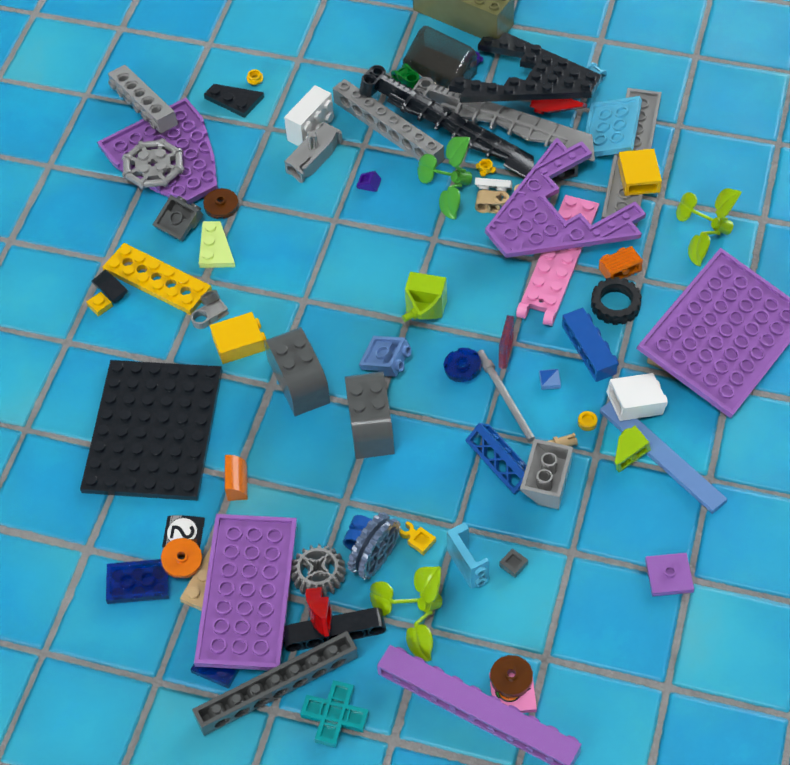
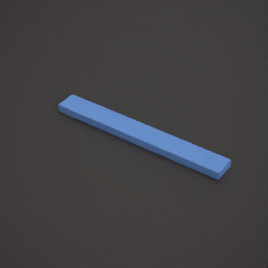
[600,401,727,514]

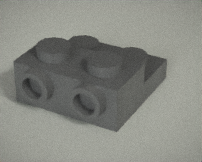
[152,195,204,242]

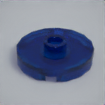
[443,348,482,382]

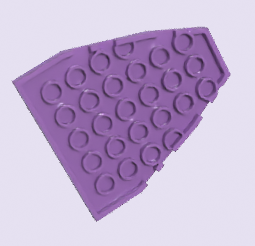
[97,98,218,204]

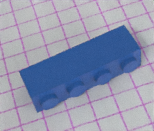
[562,307,619,382]

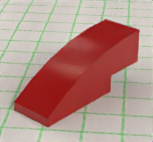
[305,587,332,637]

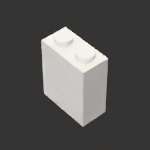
[606,373,668,421]

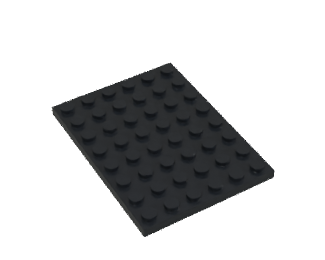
[80,360,223,501]

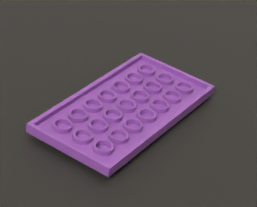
[194,514,297,671]

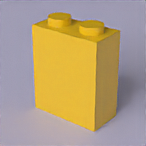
[618,149,662,196]
[209,312,266,364]

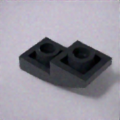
[92,270,128,303]

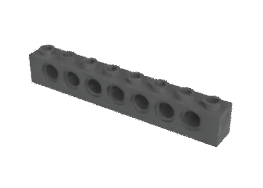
[192,631,358,736]

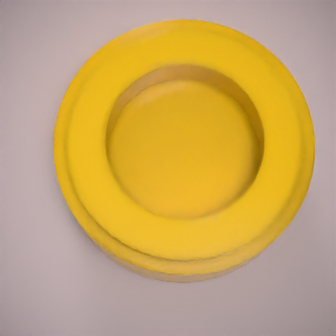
[578,411,598,431]

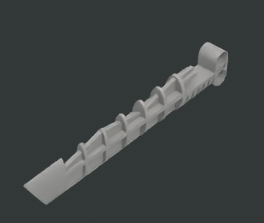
[413,77,595,162]

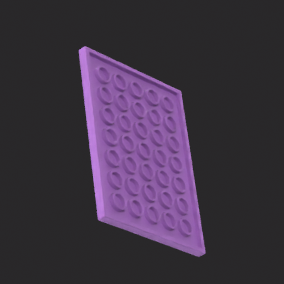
[636,248,790,418]

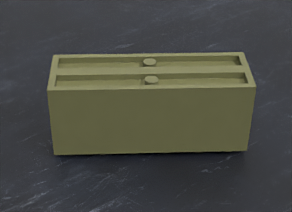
[413,0,514,39]

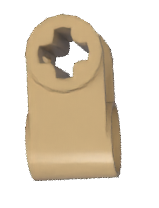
[475,189,509,214]

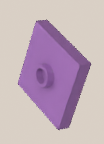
[645,553,694,597]

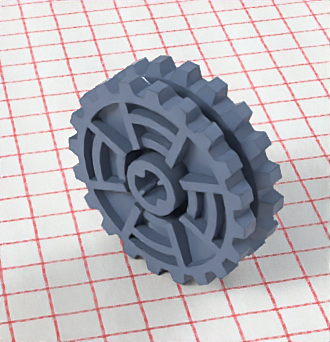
[347,512,401,580]

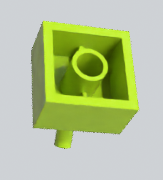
[402,272,447,322]

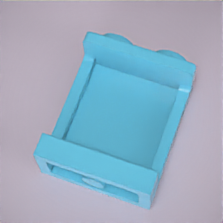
[447,522,489,589]

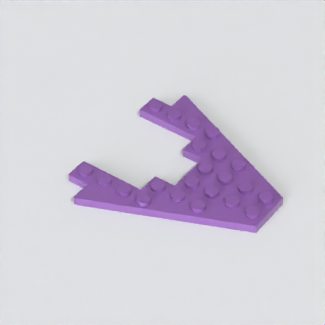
[485,138,646,258]

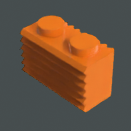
[599,246,643,279]

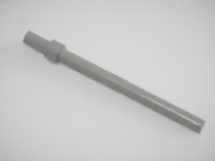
[477,350,535,442]

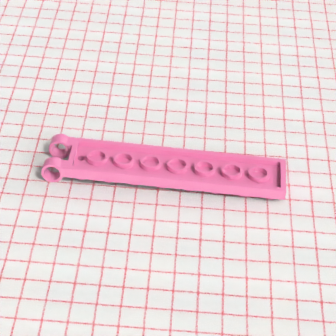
[516,195,600,326]

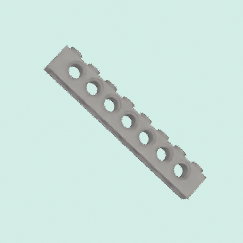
[333,79,444,167]

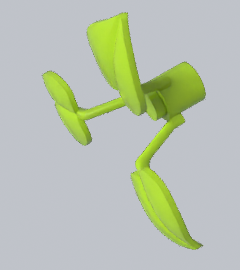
[676,188,742,267]
[370,566,442,661]

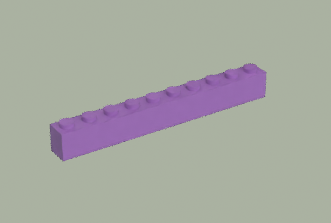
[377,645,582,765]

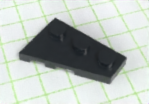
[204,84,265,118]

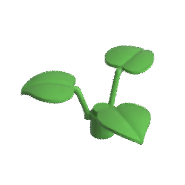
[417,137,472,220]

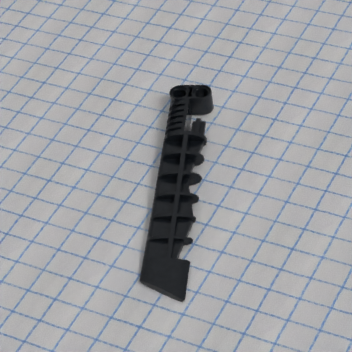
[359,65,534,178]

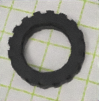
[591,277,642,325]

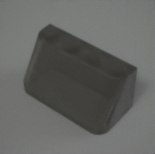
[403,26,477,89]

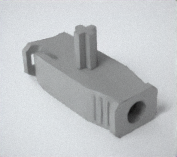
[284,122,343,183]

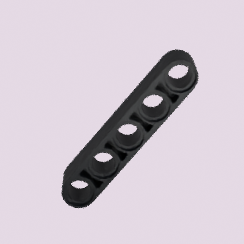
[283,608,386,652]

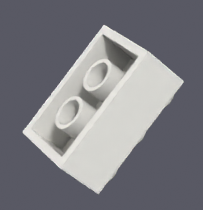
[284,85,334,146]

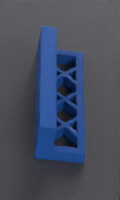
[465,423,527,494]

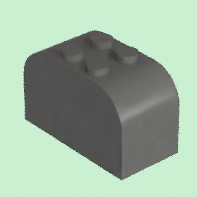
[264,327,330,416]
[345,371,395,459]

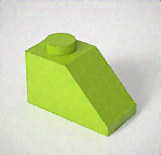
[615,425,651,472]

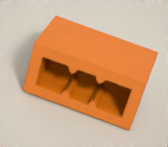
[225,455,248,501]

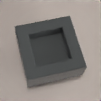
[499,548,528,578]

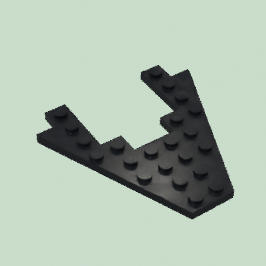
[449,32,602,103]

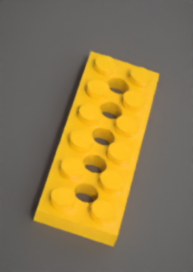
[102,243,212,315]

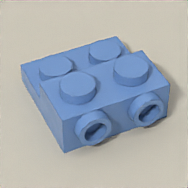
[359,336,411,377]

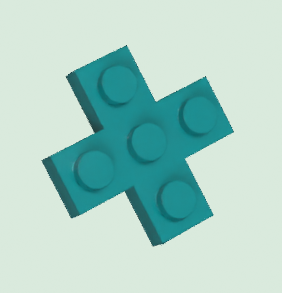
[300,680,369,748]

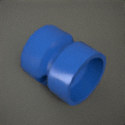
[343,515,372,551]

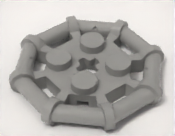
[122,138,184,189]

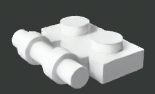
[475,177,512,191]

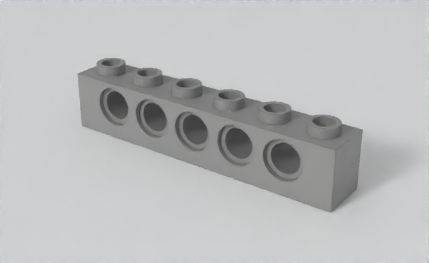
[108,65,178,134]

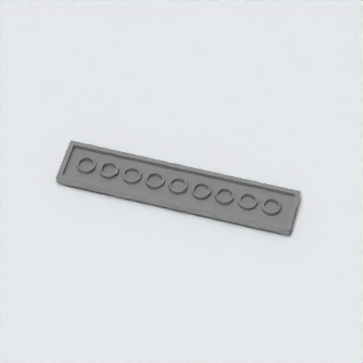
[601,88,662,226]

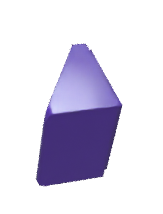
[356,171,381,192]

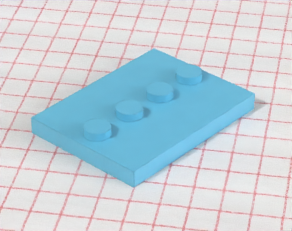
[585,96,642,157]

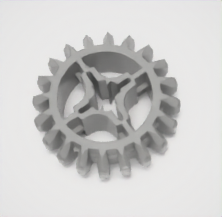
[291,544,346,597]

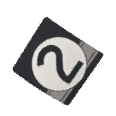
[162,515,205,548]

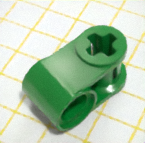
[391,63,419,90]

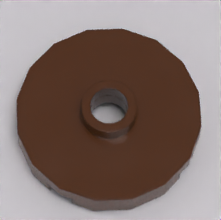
[203,188,239,219]
[490,655,533,698]

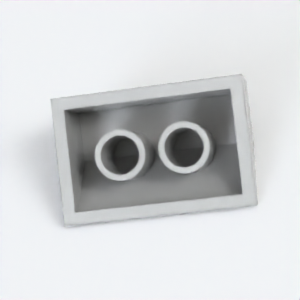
[520,439,573,509]

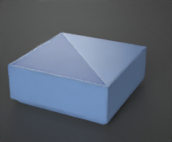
[539,369,561,390]

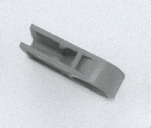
[191,298,229,329]

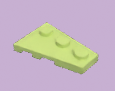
[199,221,235,268]

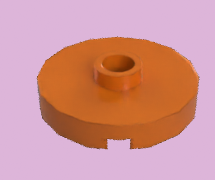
[161,538,202,578]

